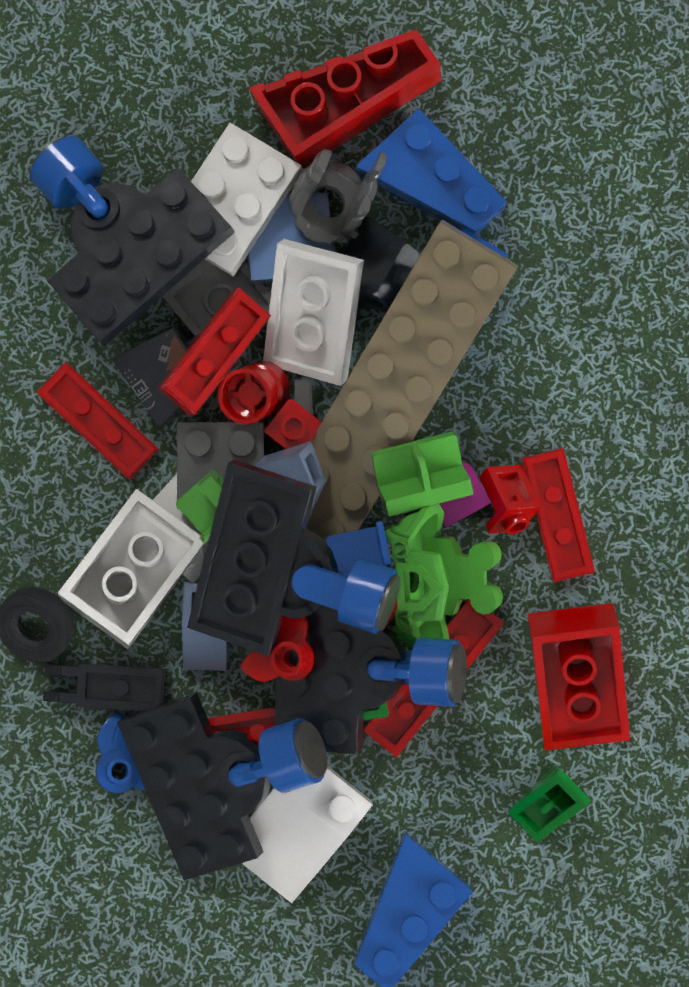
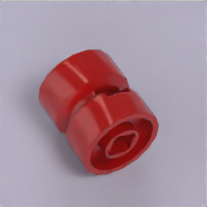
[218,361,290,425]

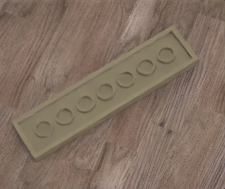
[306,220,518,541]

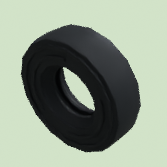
[0,586,74,663]

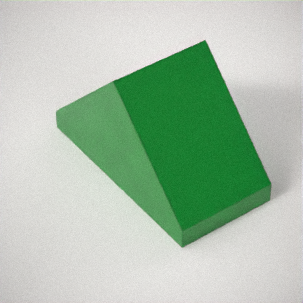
[508,765,591,843]

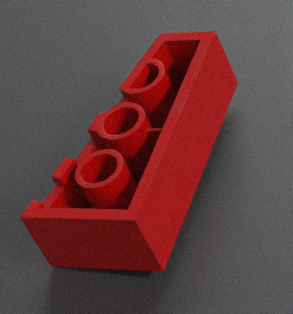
[249,29,442,169]

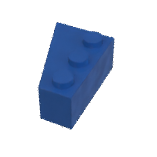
[355,108,507,235]
[354,830,473,987]

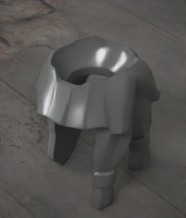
[289,149,387,244]

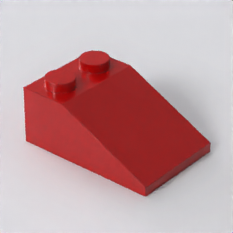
[527,603,630,751]

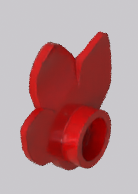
[240,616,314,682]

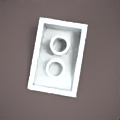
[58,489,204,649]
[242,766,373,903]

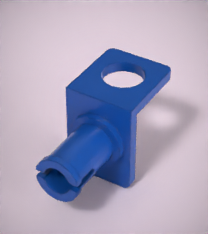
[325,521,391,574]

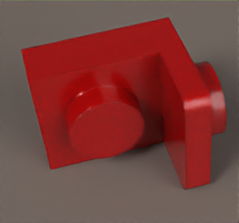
[263,399,322,450]
[479,464,542,535]

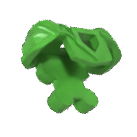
[385,504,503,649]

